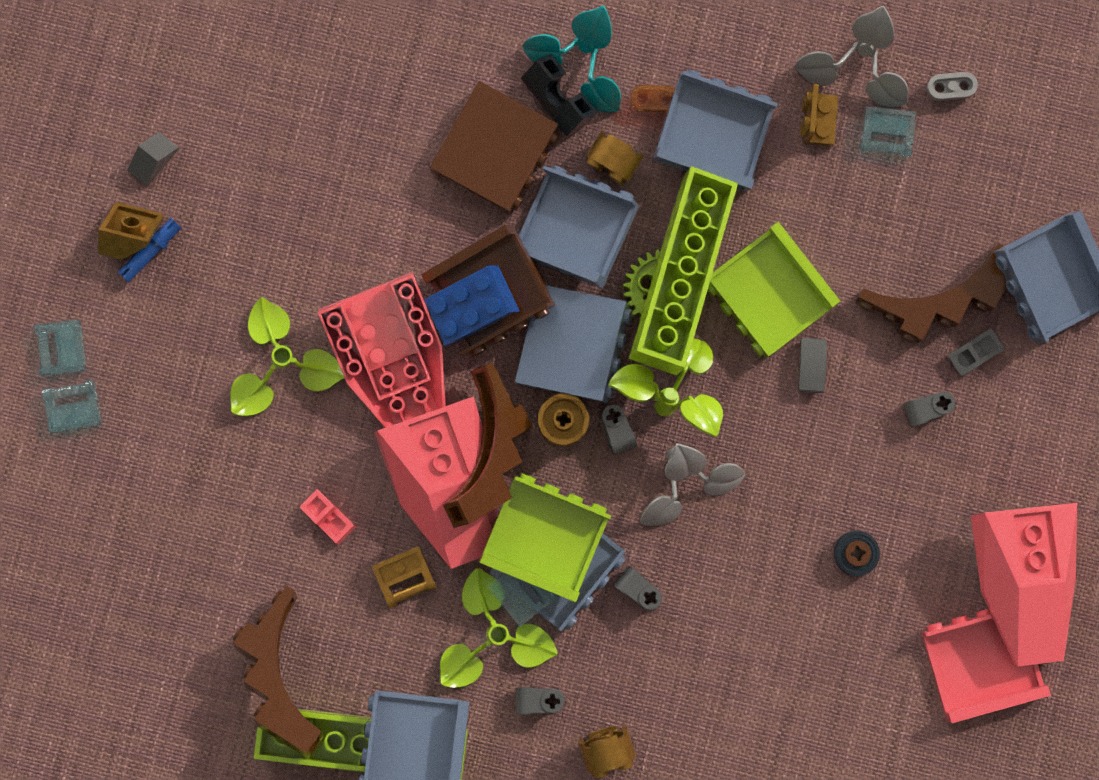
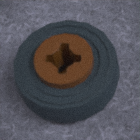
[834,531,880,576]

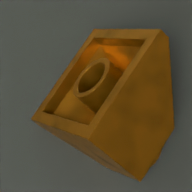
[98,202,164,260]

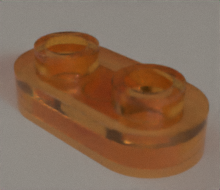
[630,85,675,113]

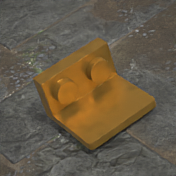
[800,84,838,147]

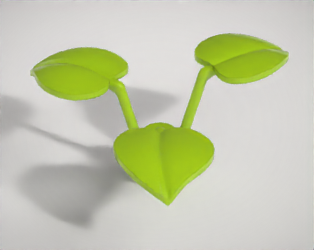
[230,297,344,416]
[608,339,723,438]
[440,568,557,687]

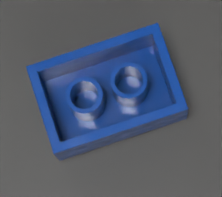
[424,266,520,346]

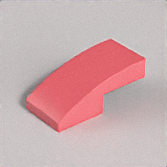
[300,489,356,545]

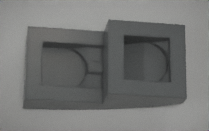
[948,328,1005,377]
[798,338,827,394]

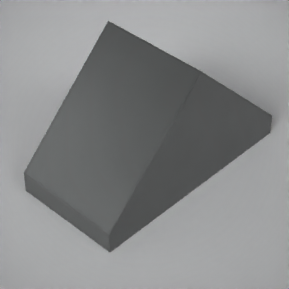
[127,132,179,187]

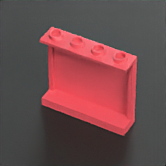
[921,609,1051,723]

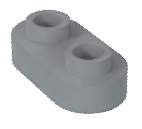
[926,72,978,101]

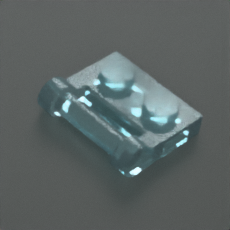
[860,106,916,157]
[33,320,86,376]
[42,380,102,433]
[488,573,556,627]

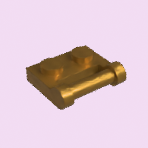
[372,546,437,608]

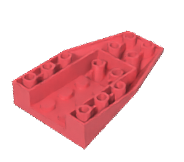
[318,272,446,428]
[374,397,497,569]
[971,503,1077,667]

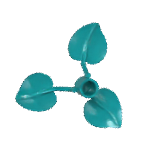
[522,5,621,112]

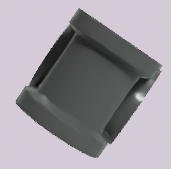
[903,392,955,428]
[600,404,638,455]
[613,566,662,610]
[516,687,565,714]

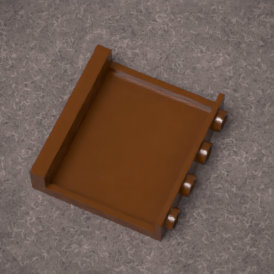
[430,81,560,215]
[421,225,556,356]

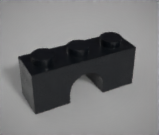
[521,54,597,136]

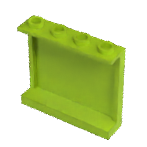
[707,222,840,359]
[479,473,611,602]

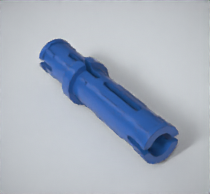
[118,217,182,283]

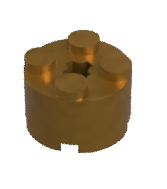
[586,130,644,185]
[538,394,589,447]
[578,725,636,778]

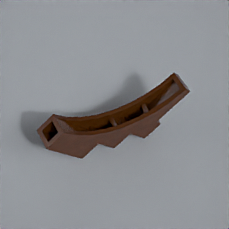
[855,243,1006,344]
[443,362,532,528]
[233,586,323,759]

